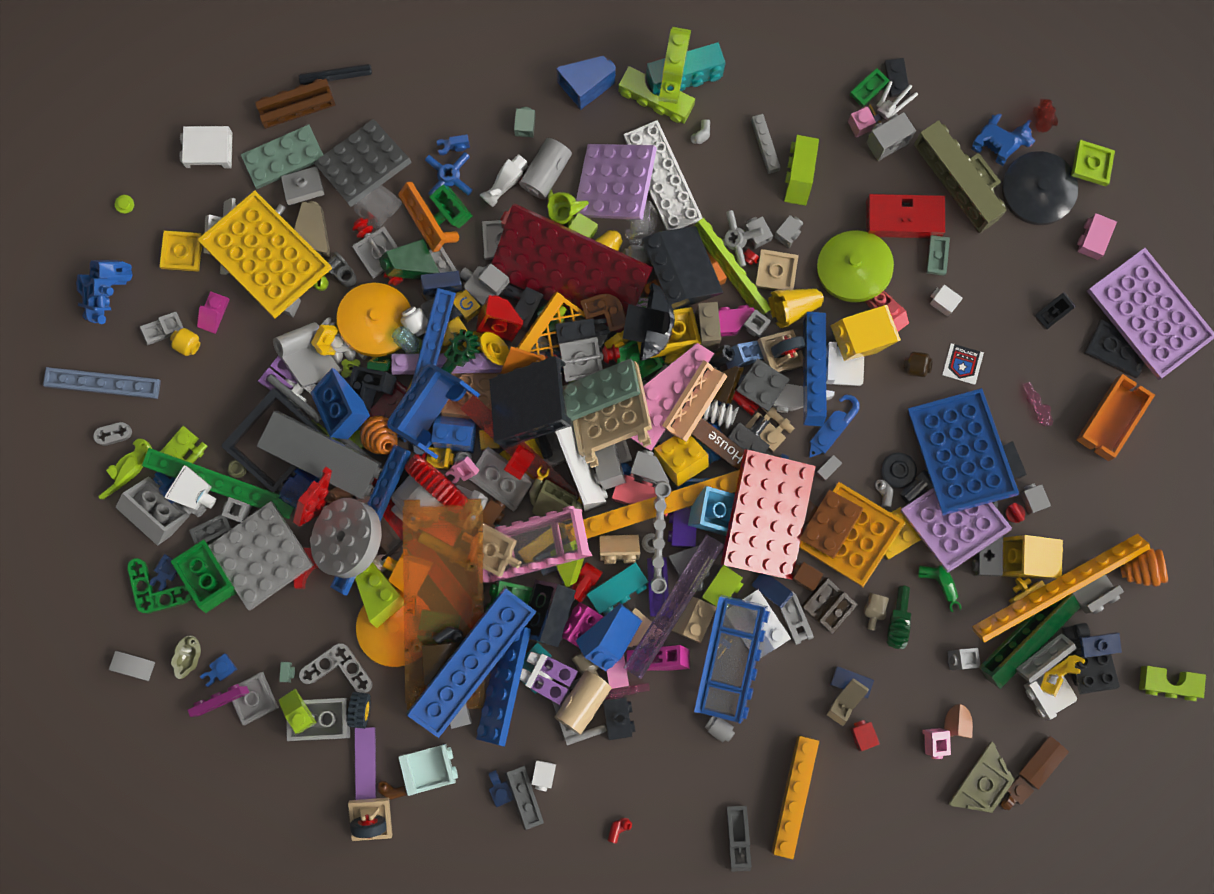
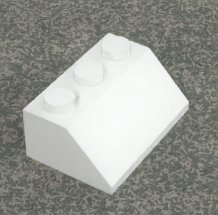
[725,589,791,658]

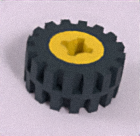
[347,692,371,729]

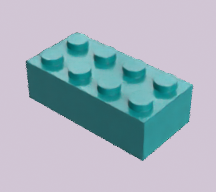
[646,42,725,96]

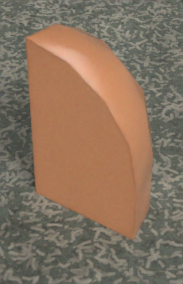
[944,704,973,738]

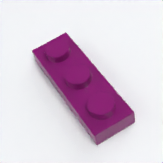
[188,684,249,717]

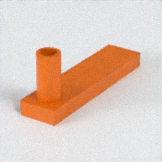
[398,182,459,252]

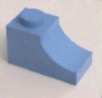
[726,341,764,369]

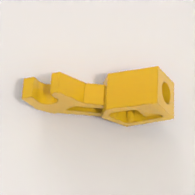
[1040,655,1085,697]

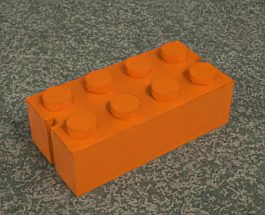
[1076,374,1155,461]

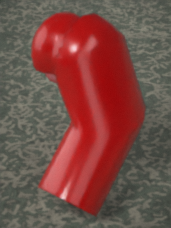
[607,818,632,843]

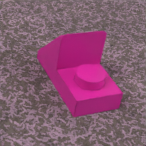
[197,291,230,334]

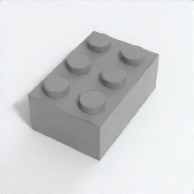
[287,698,350,741]

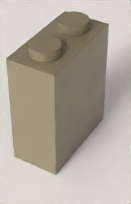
[696,302,721,350]

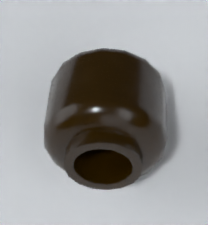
[904,352,933,377]

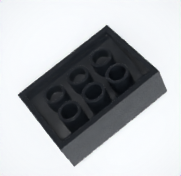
[642,226,723,310]

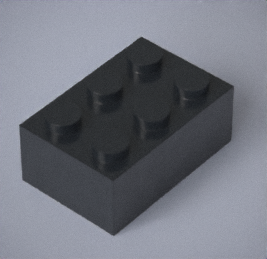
[525,579,576,647]

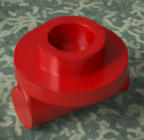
[1005,502,1025,523]

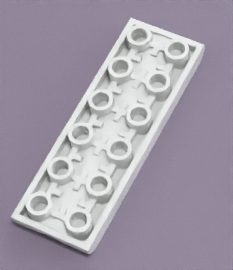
[624,120,702,231]

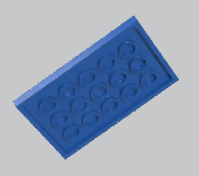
[908,388,1019,516]

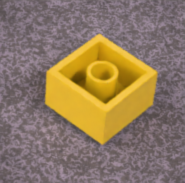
[654,435,709,486]

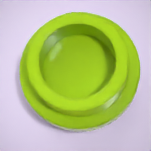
[115,195,134,214]

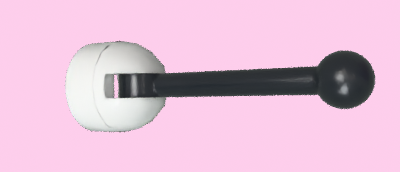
[373,533,412,572]

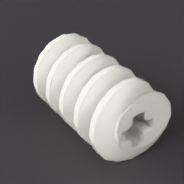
[703,400,739,429]

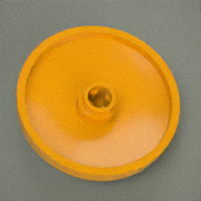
[337,283,411,357]
[356,589,434,667]

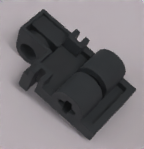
[1063,623,1120,695]

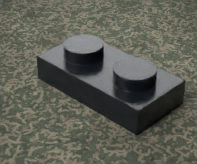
[885,58,910,98]

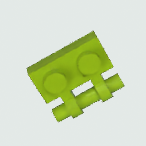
[160,426,208,463]

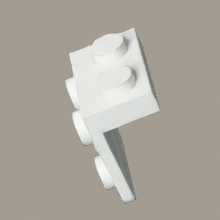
[826,342,864,386]
[1024,669,1077,720]

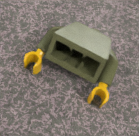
[529,465,583,518]

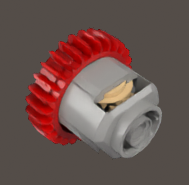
[391,454,468,531]

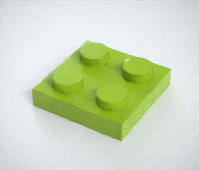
[1071,140,1115,186]

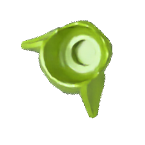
[547,190,589,224]

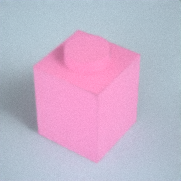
[848,107,876,137]

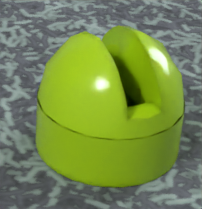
[313,276,329,291]

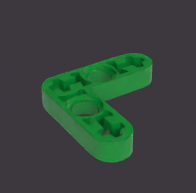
[128,558,193,614]

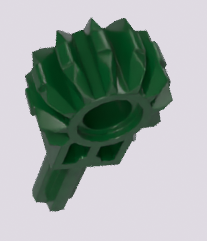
[441,329,480,374]
[887,585,911,649]

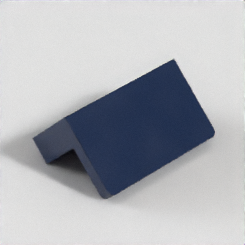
[421,271,462,295]

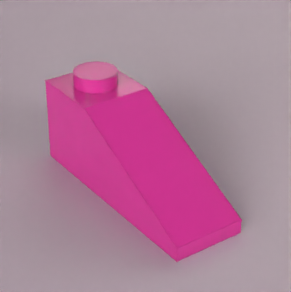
[627,645,690,671]

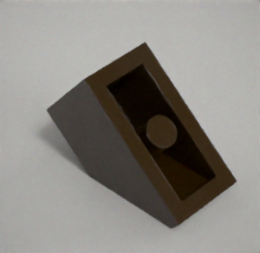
[714,366,744,404]

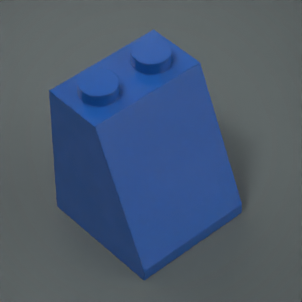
[557,56,616,110]
[431,412,478,453]

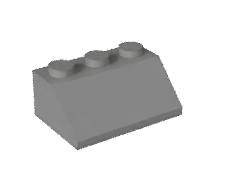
[116,477,190,546]

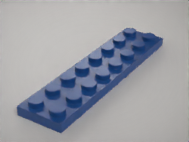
[406,587,536,738]

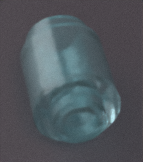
[392,326,420,354]

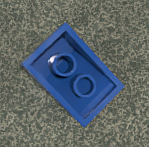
[310,368,370,440]
[576,604,642,671]

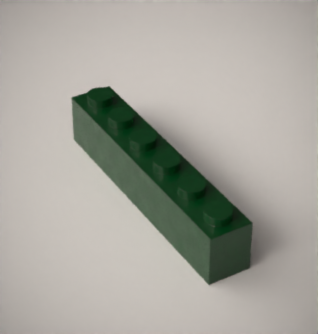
[979,594,1081,689]

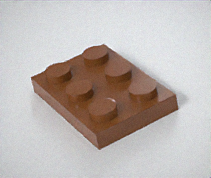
[800,490,863,559]

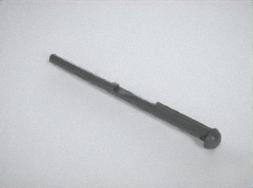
[266,374,385,477]

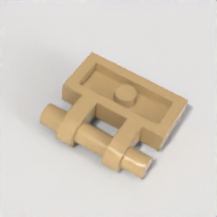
[745,407,795,452]

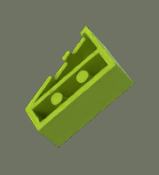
[784,135,819,206]
[355,562,407,628]

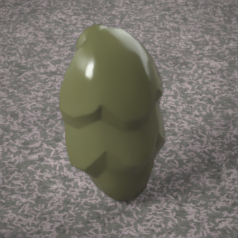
[171,636,201,679]

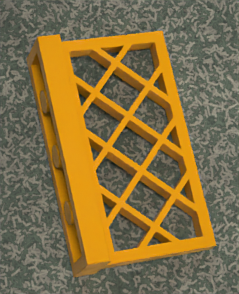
[517,292,592,359]

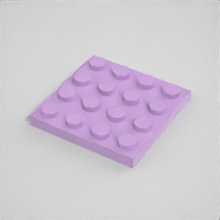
[574,144,657,220]
[901,488,1012,573]

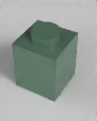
[514,107,536,138]

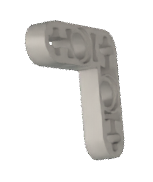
[299,644,372,693]

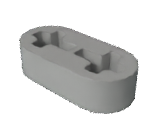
[94,422,132,446]

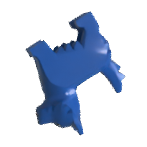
[972,114,1035,166]

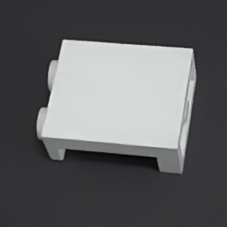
[180,126,232,168]

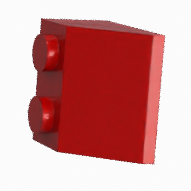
[476,295,523,342]

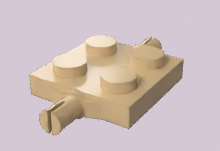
[461,524,521,577]

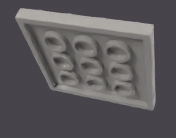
[209,501,314,610]

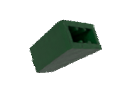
[379,239,440,280]

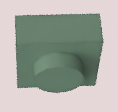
[280,662,295,682]

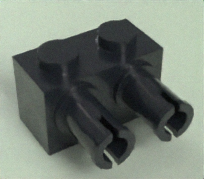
[503,284,545,333]

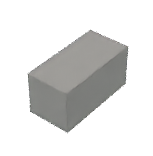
[816,455,842,481]

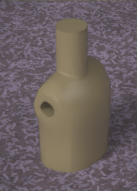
[864,593,889,631]
[571,650,600,677]

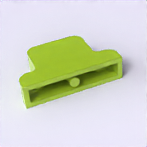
[659,27,691,104]

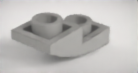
[109,651,155,681]

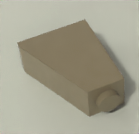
[294,201,331,258]

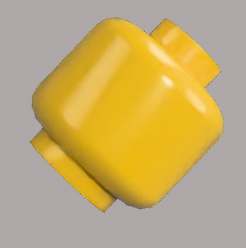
[170,328,200,356]

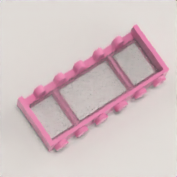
[477,506,592,583]

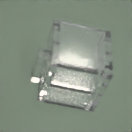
[354,185,402,229]

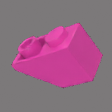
[719,305,754,337]

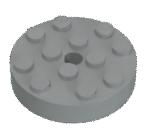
[310,498,381,578]

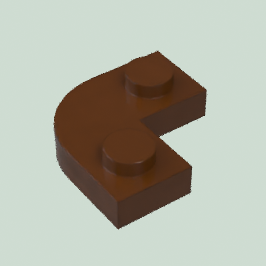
[581,294,626,332]

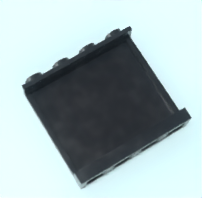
[489,356,572,448]

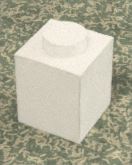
[930,285,963,317]
[532,760,556,791]

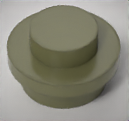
[228,459,247,478]

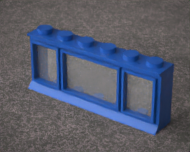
[694,595,770,723]

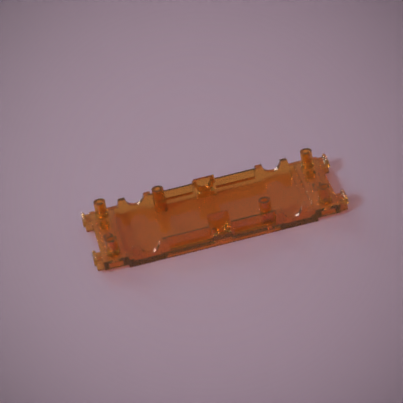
[402,498,484,710]

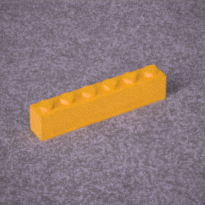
[771,736,819,859]

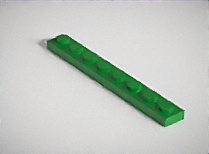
[142,448,296,519]

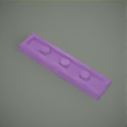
[355,727,376,800]

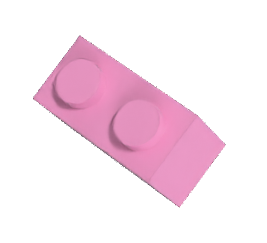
[1077,213,1117,260]

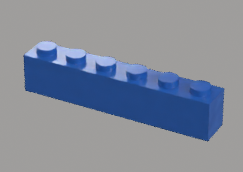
[803,312,827,426]

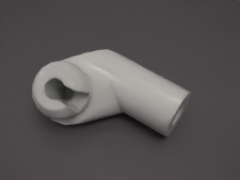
[691,120,710,144]
[875,480,893,507]

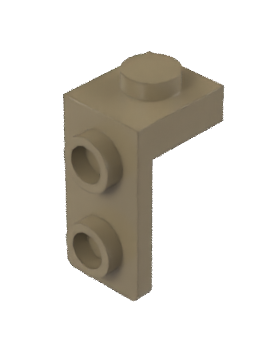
[827,678,869,726]

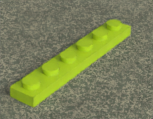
[694,218,771,315]

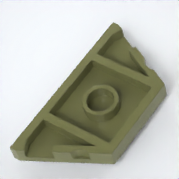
[948,742,1014,813]

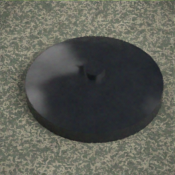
[1002,151,1078,225]

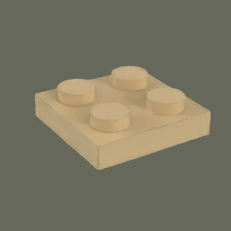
[755,249,798,290]

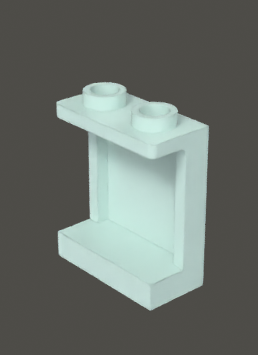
[399,744,458,796]

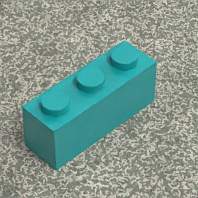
[587,562,648,616]

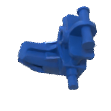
[76,260,133,324]

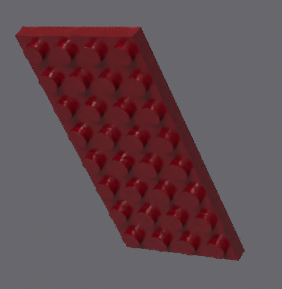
[491,204,653,333]

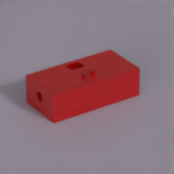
[866,194,945,238]

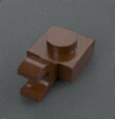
[1000,776,1034,811]

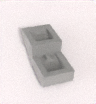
[140,312,183,346]

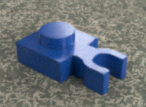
[200,654,237,687]

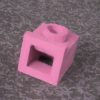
[922,728,951,759]

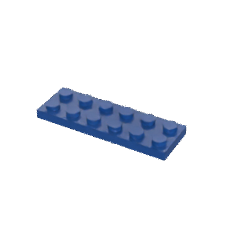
[476,627,531,746]

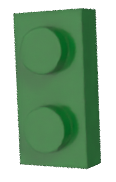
[850,68,890,108]

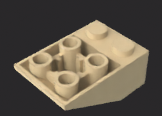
[600,535,640,564]

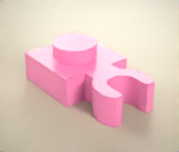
[445,456,480,483]

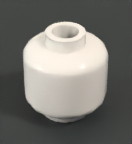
[400,306,429,336]

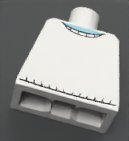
[165,465,216,510]

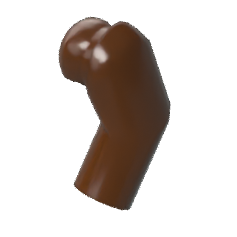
[377,781,407,800]

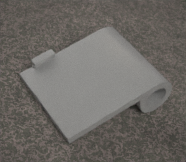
[273,322,341,388]

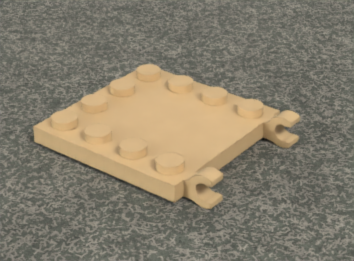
[573,361,652,468]

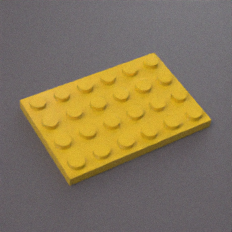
[197,191,332,319]

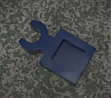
[150,554,177,591]

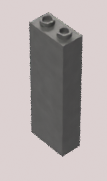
[257,411,382,499]

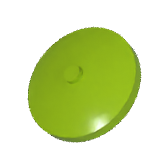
[817,230,894,302]

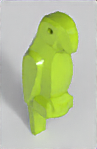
[99,438,152,499]

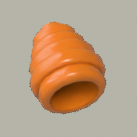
[360,416,398,455]
[1120,548,1168,587]

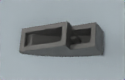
[727,806,752,872]

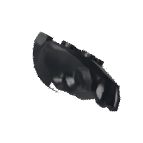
[623,283,675,361]

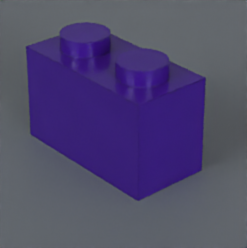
[668,507,696,548]

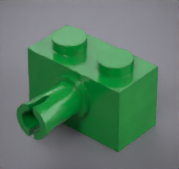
[429,184,473,228]

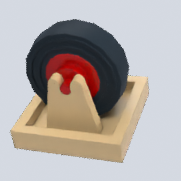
[757,330,806,373]
[348,798,393,841]

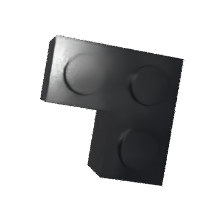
[349,365,397,410]

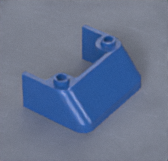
[387,364,480,459]

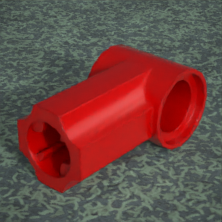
[571,562,603,603]

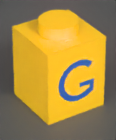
[453,290,481,323]

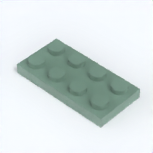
[241,125,323,189]
[562,359,640,421]

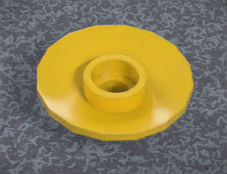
[479,332,509,366]

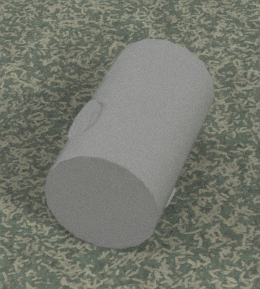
[519,138,572,199]

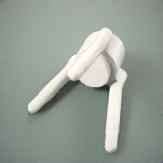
[877,81,918,120]

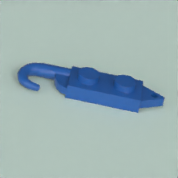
[809,395,859,458]

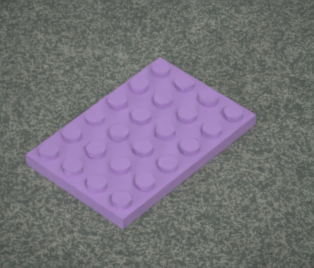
[1087,248,1214,380]

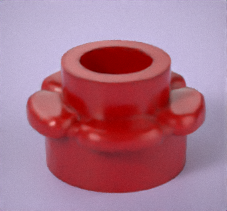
[743,248,760,265]

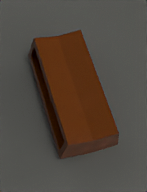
[1018,736,1069,790]

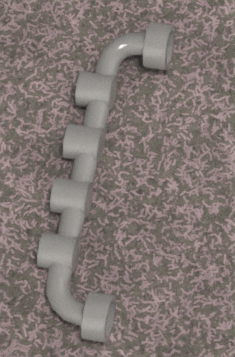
[651,481,671,594]

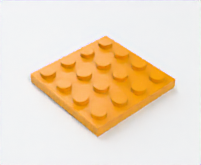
[799,482,905,587]

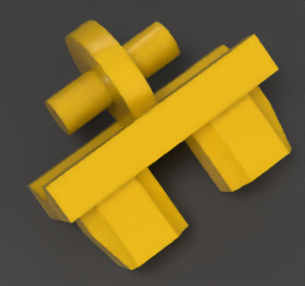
[1009,577,1045,604]

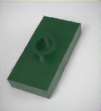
[367,356,392,372]

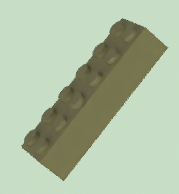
[914,120,1007,233]

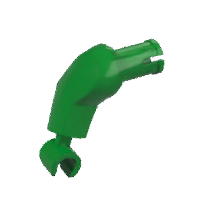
[918,565,961,612]

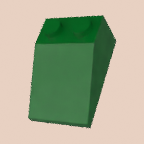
[171,540,237,613]

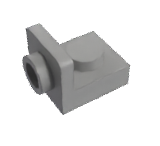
[948,648,980,670]

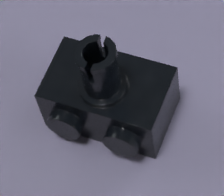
[726,415,770,453]
[603,697,636,740]

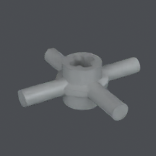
[722,210,764,267]

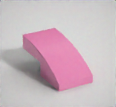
[607,654,629,689]

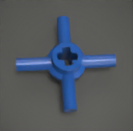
[425,152,472,196]

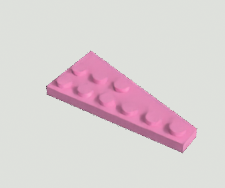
[631,343,714,451]

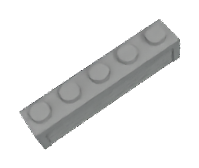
[751,114,780,174]

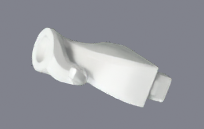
[480,154,529,207]

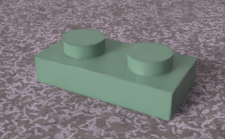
[926,235,950,276]

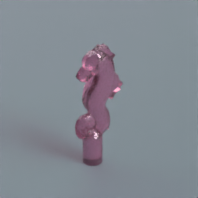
[1024,382,1053,426]
[605,683,650,699]

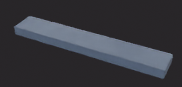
[43,367,161,399]

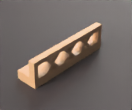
[662,360,727,442]

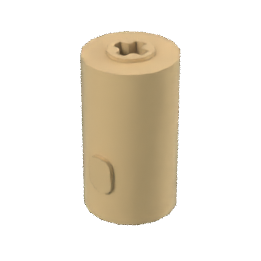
[555,670,612,735]

